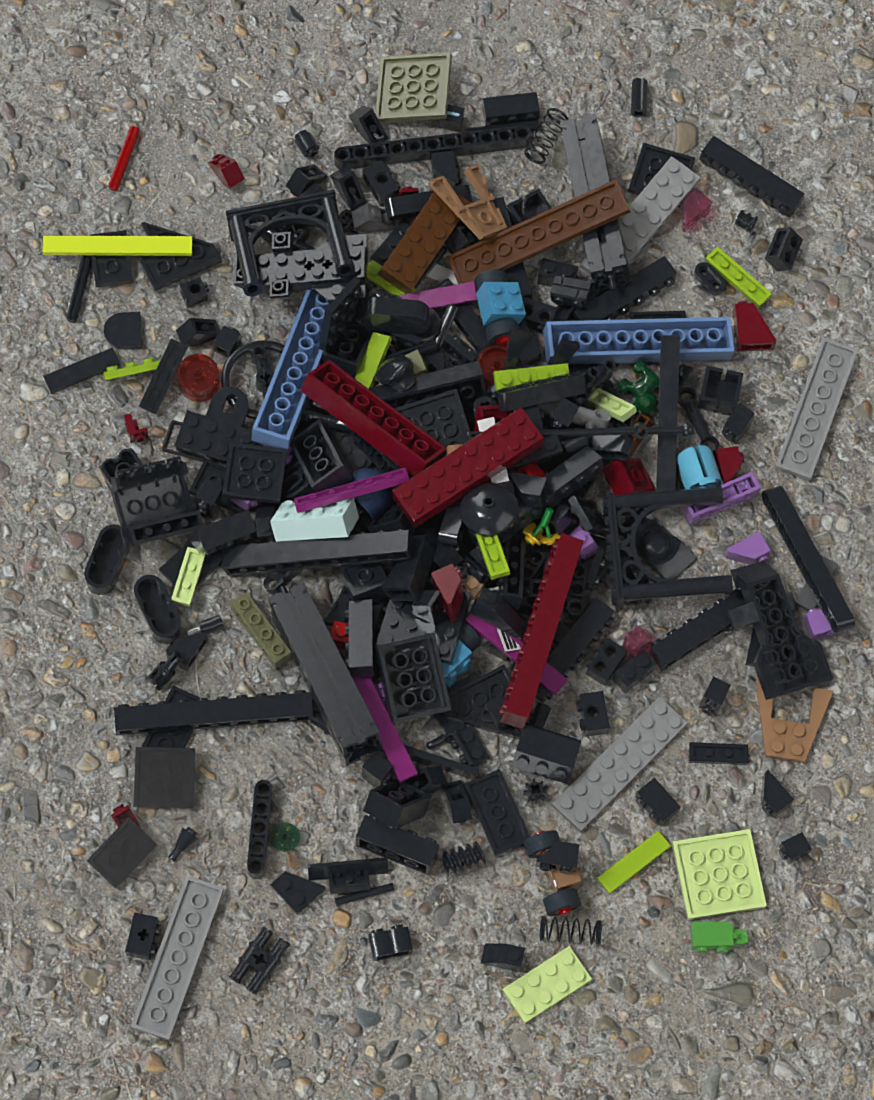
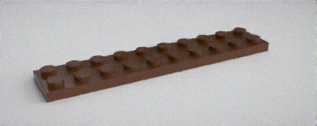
[447,179,631,284]

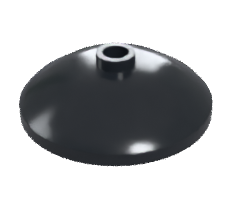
[460,483,519,536]

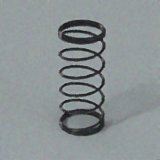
[524,108,568,164]
[540,915,602,945]

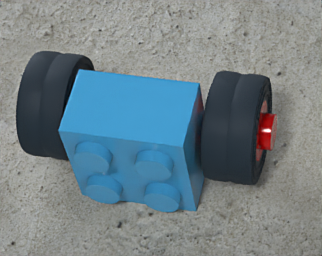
[474,269,526,349]
[441,621,481,687]

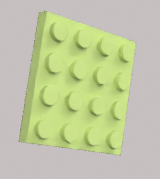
[672,829,767,920]

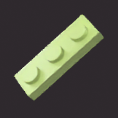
[588,388,637,422]
[171,547,206,607]

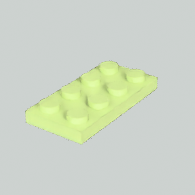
[502,946,592,1024]

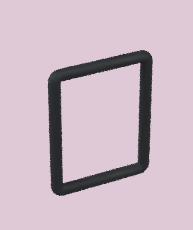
[162,420,204,462]

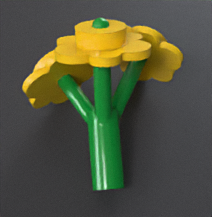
[522,507,560,546]

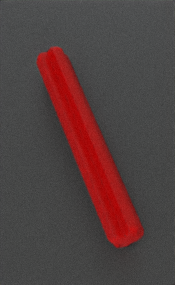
[108,126,140,191]

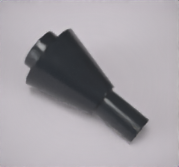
[168,827,198,862]

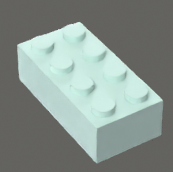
[270,497,359,542]

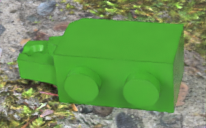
[690,922,748,953]

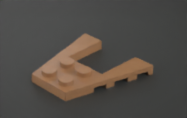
[428,164,507,240]
[755,678,833,764]

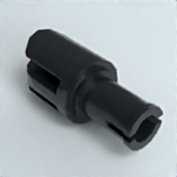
[147,651,184,691]

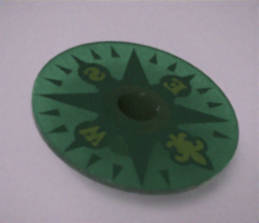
[270,822,300,852]

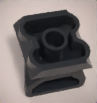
[98,448,143,491]

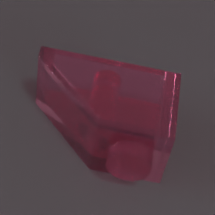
[622,626,653,658]

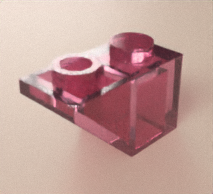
[682,187,712,232]

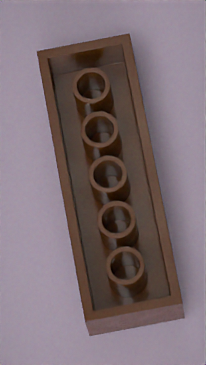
[377,191,471,294]

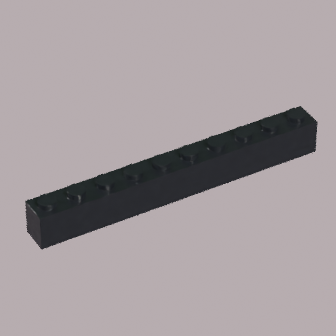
[222,529,414,576]
[114,690,313,736]

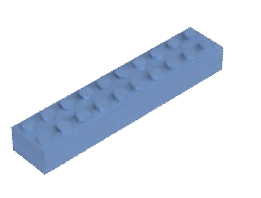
[251,290,330,452]
[543,317,734,365]

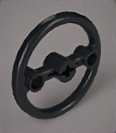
[221,340,285,420]

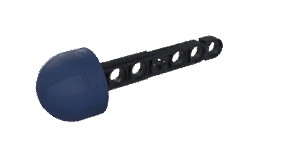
[263,468,392,594]

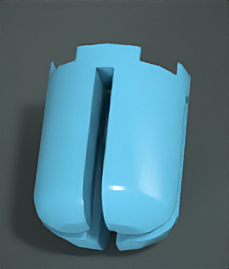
[676,445,723,489]

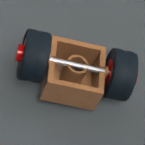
[524,830,583,916]

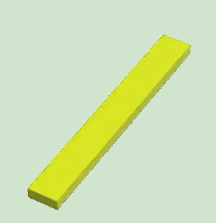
[43,236,192,256]

